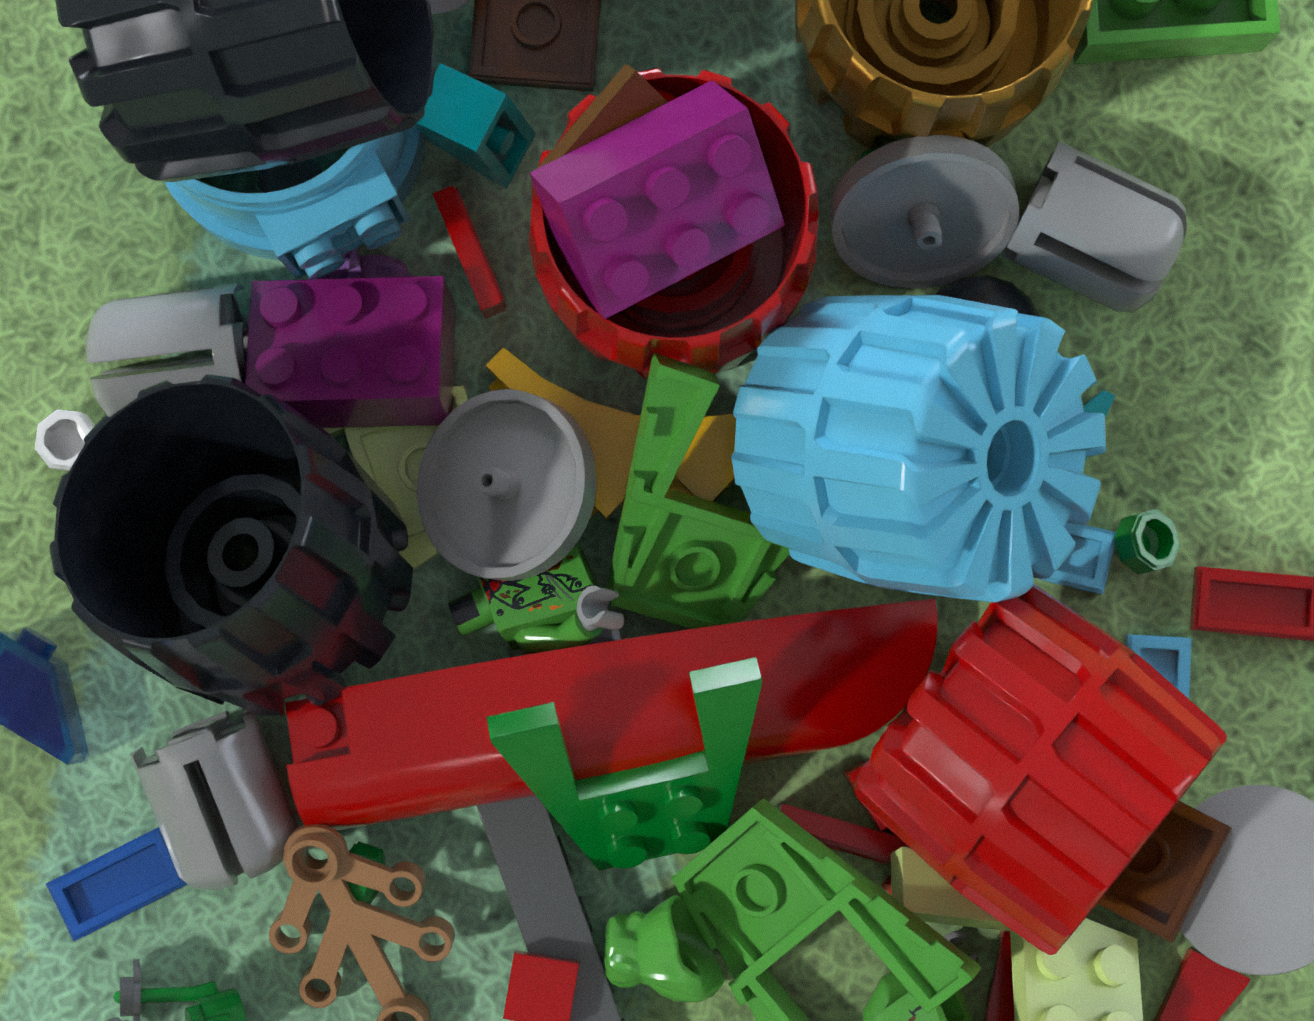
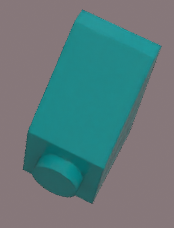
[415,63,536,189]

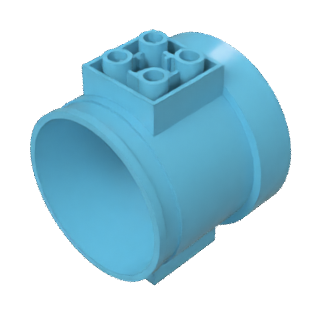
[164,126,426,280]

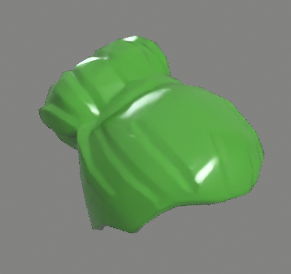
[604,895,724,1003]

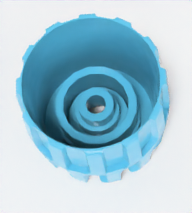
[731,295,1106,602]

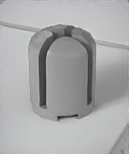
[1002,141,1187,313]
[85,283,249,417]
[130,710,299,890]

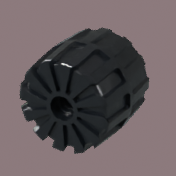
[55,0,435,182]
[49,374,413,716]

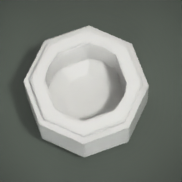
[35,409,95,471]

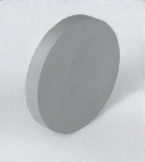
[830,135,1019,288]
[417,389,597,581]
[1180,785,1314,976]

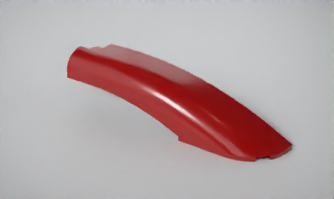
[285,599,938,831]

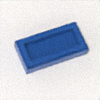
[46,827,187,942]

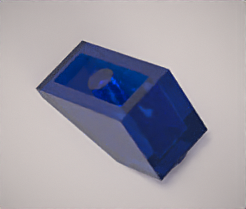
[0,627,88,765]

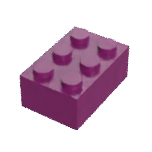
[529,80,785,319]
[245,276,456,428]

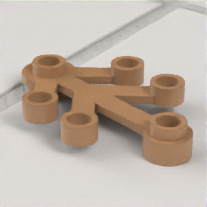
[269,824,455,1021]

